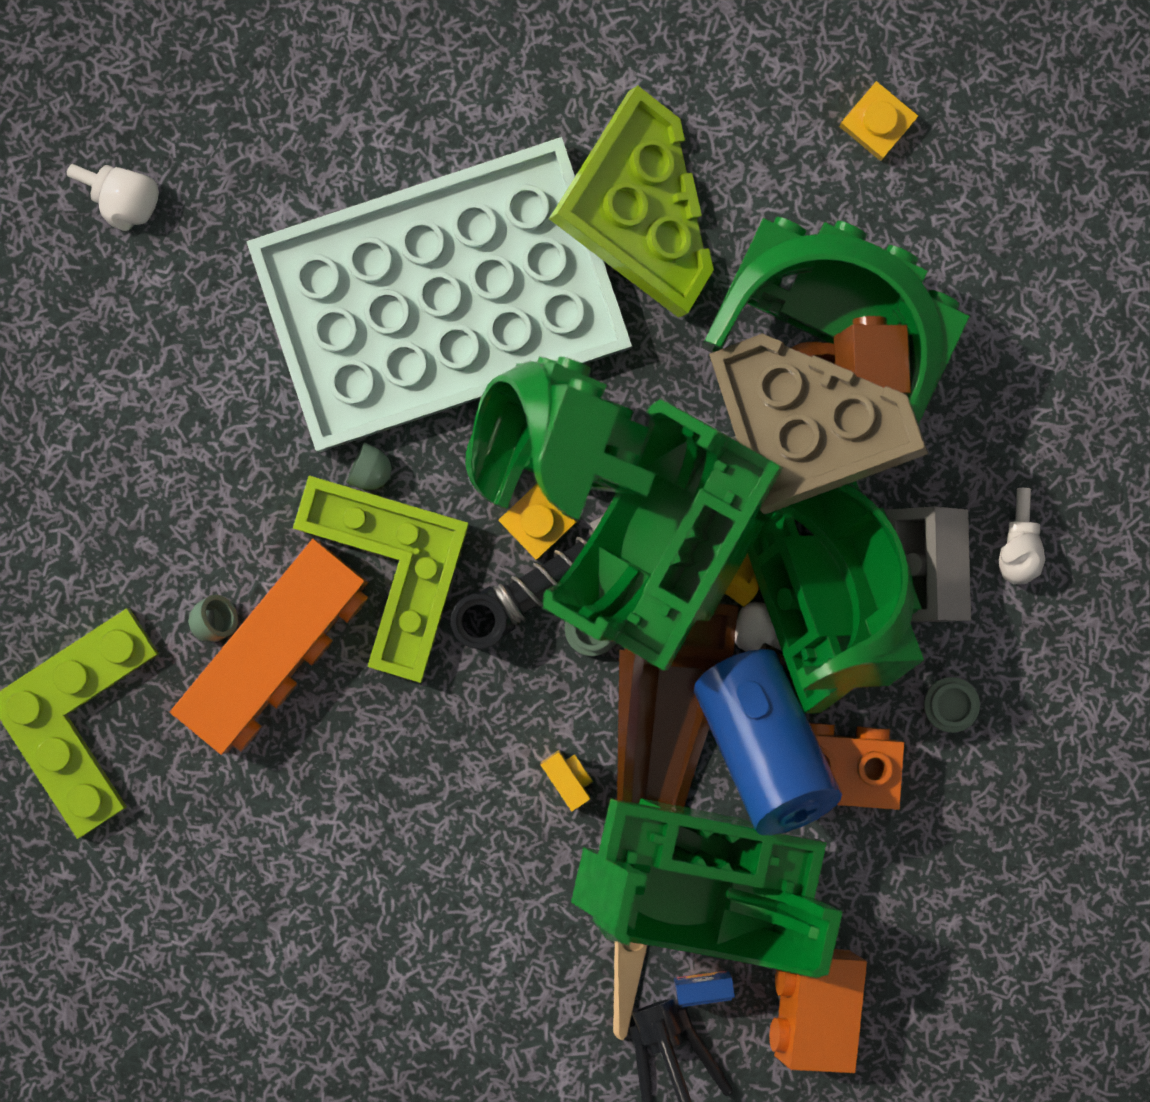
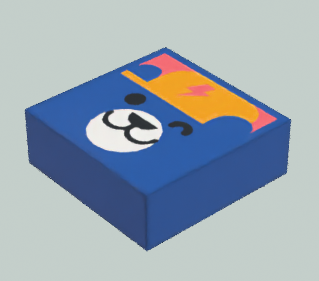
[674,970,735,1007]

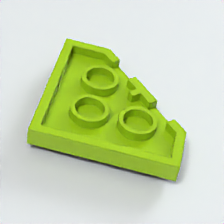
[549,85,714,318]

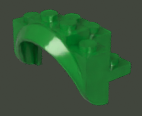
[465,356,655,520]
[748,481,924,714]

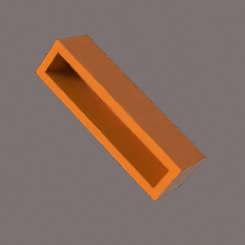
[170,539,369,755]

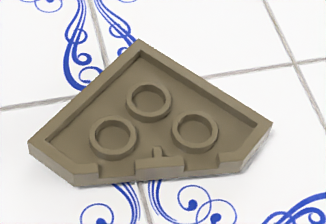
[709,333,929,515]

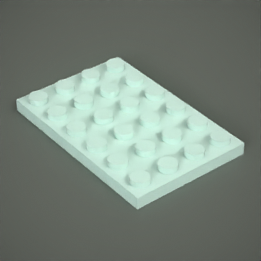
[246,137,632,453]

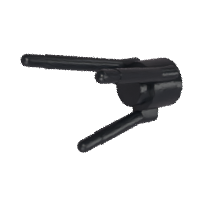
[629,998,733,1102]

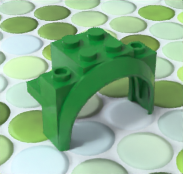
[701,217,970,425]
[543,399,783,671]
[571,798,843,978]

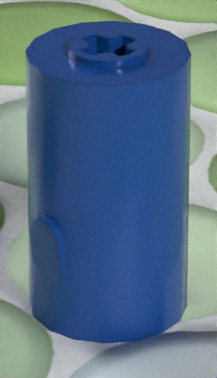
[694,649,842,836]

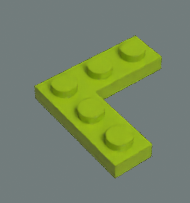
[293,476,469,683]
[0,608,159,839]

